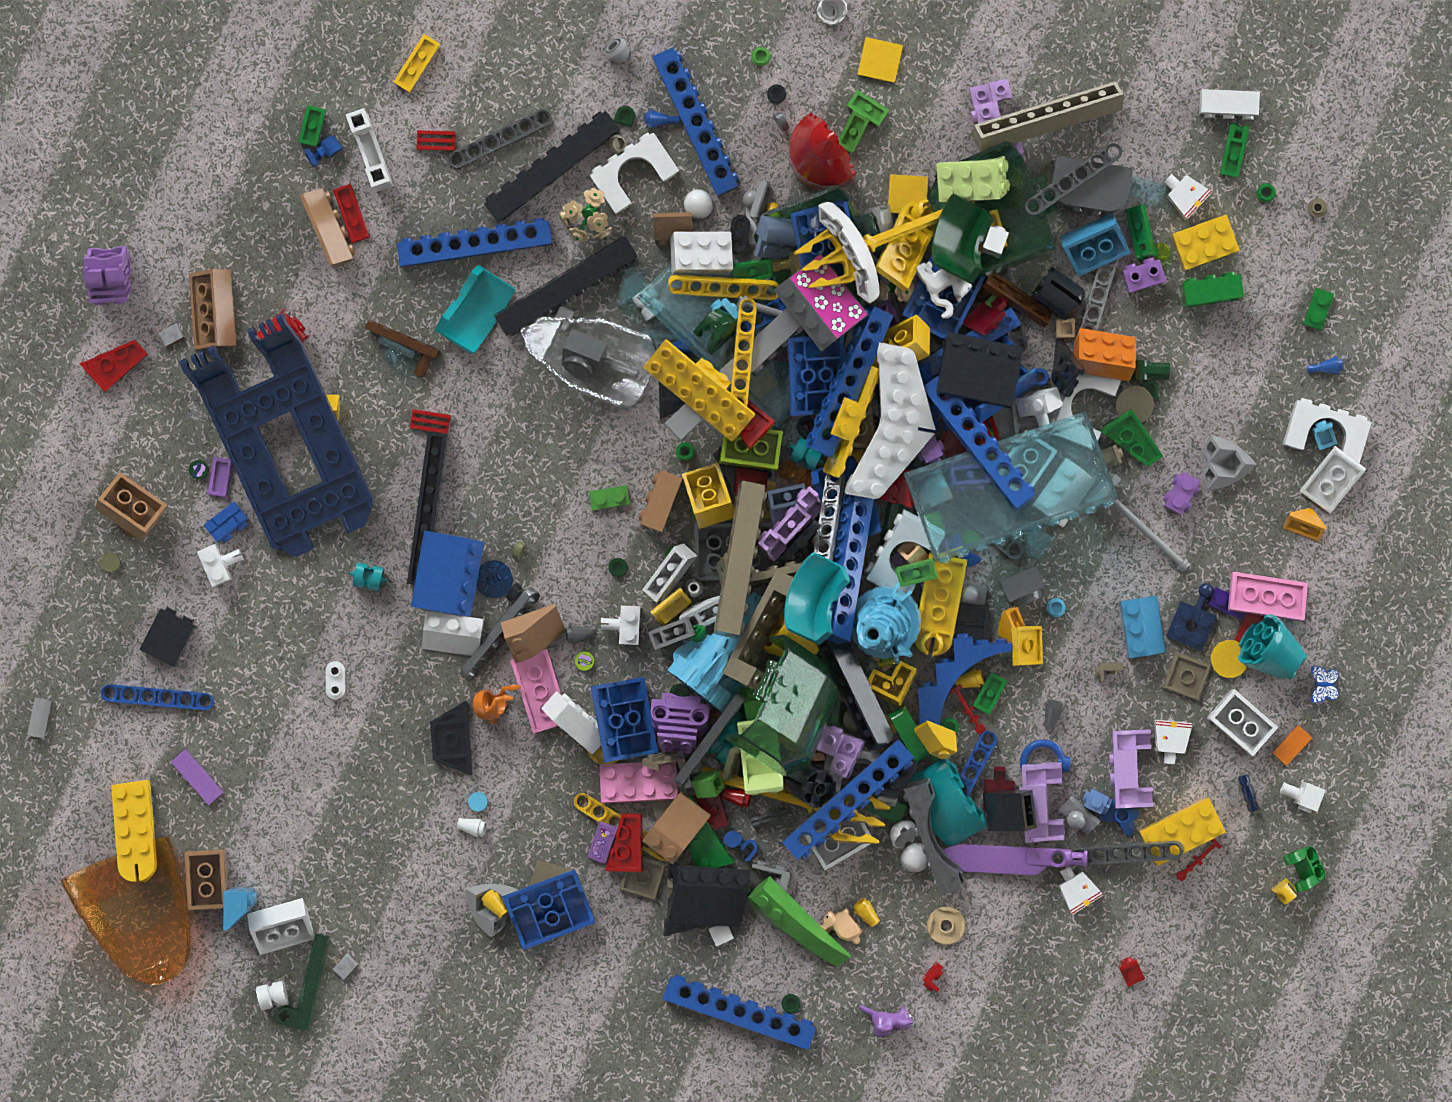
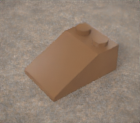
[653,212,693,245]
[501,604,565,663]
[642,792,711,865]

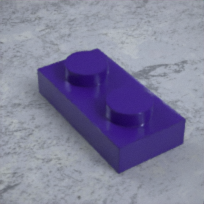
[1207,587,1246,620]

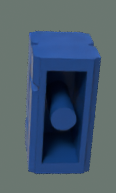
[204,501,250,544]

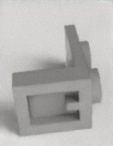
[752,860,790,892]

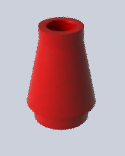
[722,788,752,808]

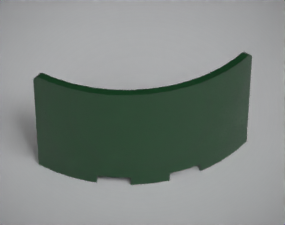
[932,193,994,284]

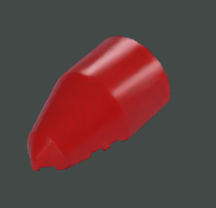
[788,112,857,192]

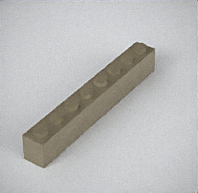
[974,81,1124,154]
[713,481,767,639]

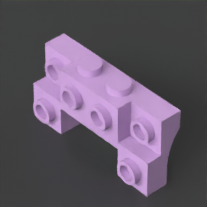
[969,79,1024,160]
[758,486,822,563]
[779,716,865,778]
[1109,729,1154,808]
[1019,762,1065,843]

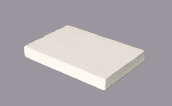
[1300,446,1366,514]

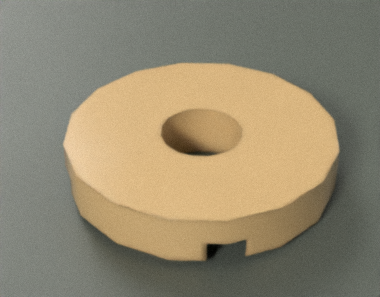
[927,906,965,945]

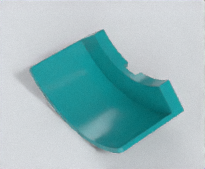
[434,265,516,354]
[784,552,850,645]
[909,759,987,847]

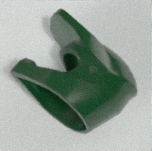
[693,308,737,355]

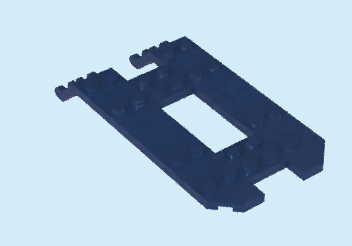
[179,314,375,557]

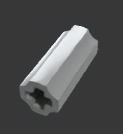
[27,697,52,738]

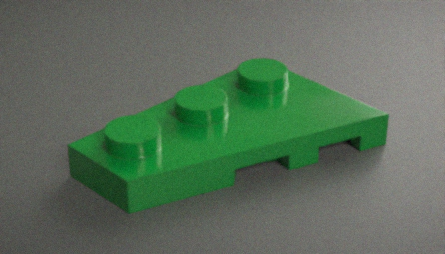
[1099,408,1163,467]

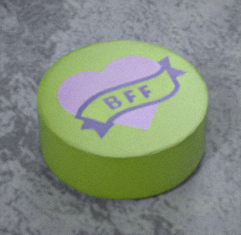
[575,651,594,671]

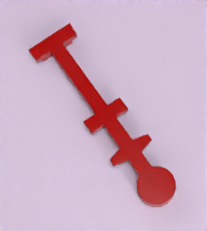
[949,685,985,734]
[1176,839,1222,881]

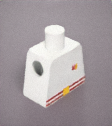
[1164,174,1212,221]
[1154,720,1192,764]
[1059,867,1103,915]

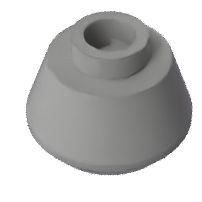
[605,38,629,63]

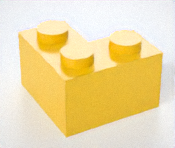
[868,661,918,707]

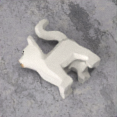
[916,262,972,319]

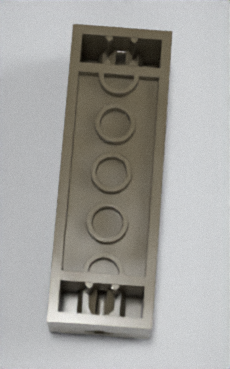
[716,531,836,588]
[722,570,793,694]

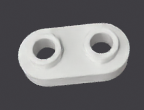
[326,661,346,700]

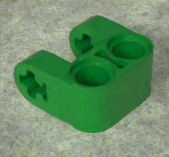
[1282,846,1325,893]

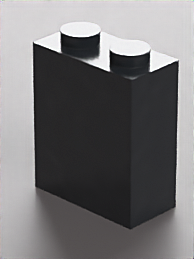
[139,607,197,667]
[984,790,1037,831]

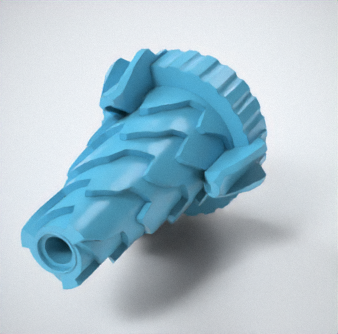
[852,583,922,664]
[667,591,762,713]

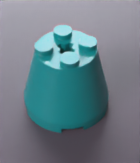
[1237,614,1307,680]

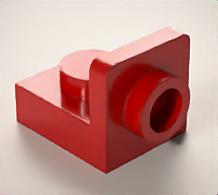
[1118,956,1145,987]
[922,961,944,992]

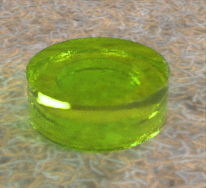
[1152,242,1170,262]
[878,657,898,668]

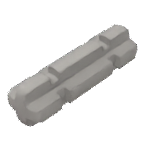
[603,357,640,379]

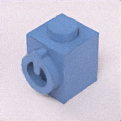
[1082,788,1112,815]

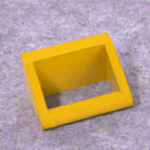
[650,588,692,626]

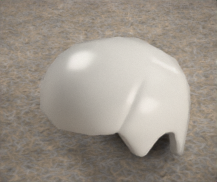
[817,0,848,25]
[684,189,713,219]
[890,820,917,849]
[900,843,929,872]

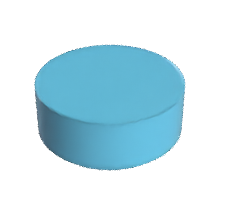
[468,792,488,811]

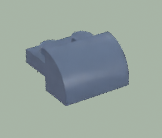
[754,215,796,261]
[765,483,805,528]

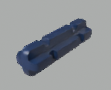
[1238,774,1258,812]

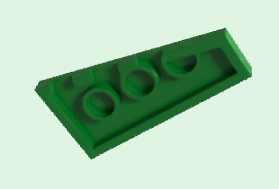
[687,795,735,868]

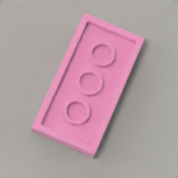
[1228,572,1308,622]
[510,649,562,734]
[600,761,678,804]

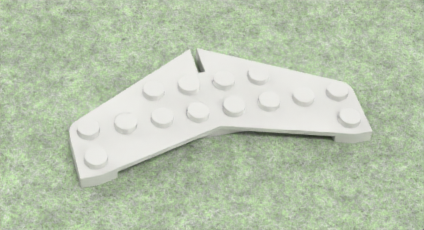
[844,342,935,499]

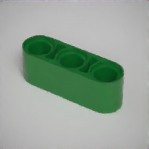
[888,706,931,763]

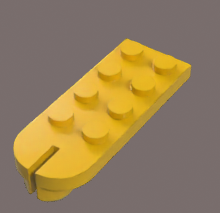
[875,200,937,291]
[915,553,967,656]
[111,780,157,883]

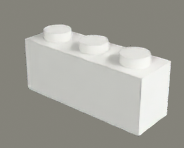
[1199,89,1260,120]
[643,544,697,602]

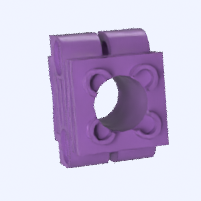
[83,246,132,305]
[651,693,710,754]

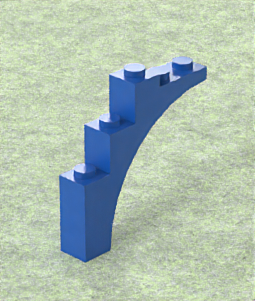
[917,633,1012,725]

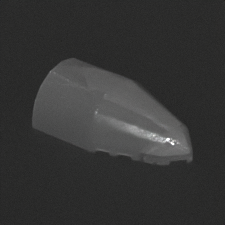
[521,317,657,411]

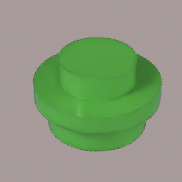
[751,47,770,66]

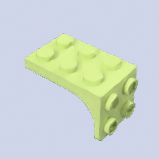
[936,156,1010,202]
[737,718,784,795]

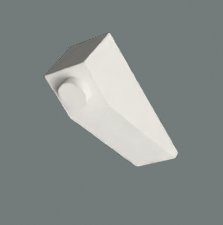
[679,596,720,627]

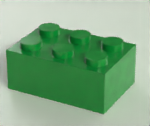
[1179,271,1244,309]

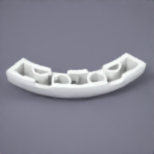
[818,202,880,303]

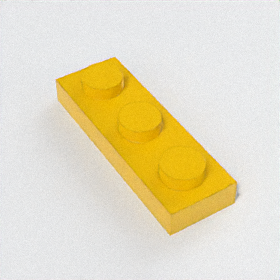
[393,34,440,93]

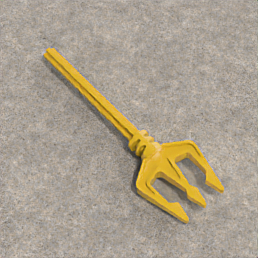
[794,200,975,289]
[701,766,890,844]

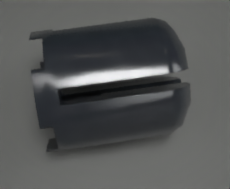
[1030,266,1086,320]
[783,762,836,808]

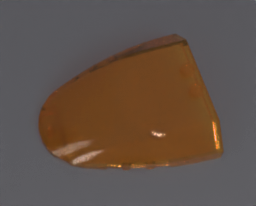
[61,835,191,985]

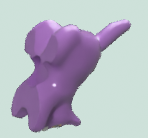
[859,1005,913,1037]

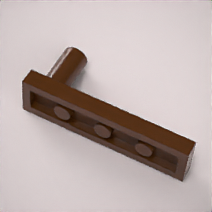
[976,270,1052,328]
[365,320,440,377]

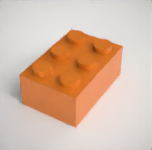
[1074,328,1136,381]

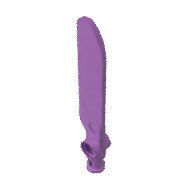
[943,844,1088,875]

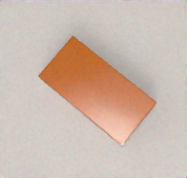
[1272,725,1312,766]

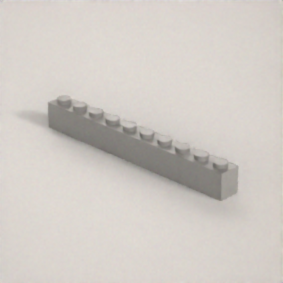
[664,308,803,441]

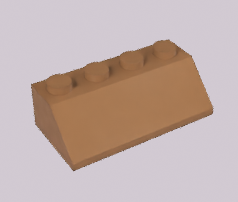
[300,188,356,269]
[189,269,236,350]

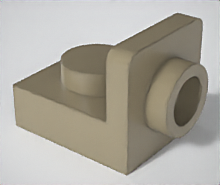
[1093,445,1124,471]
[1095,662,1123,682]

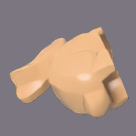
[820,908,862,945]

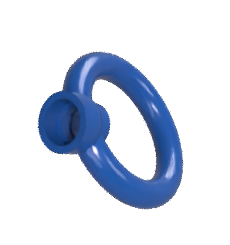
[1020,740,1070,774]

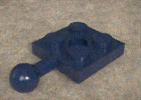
[1166,583,1216,651]

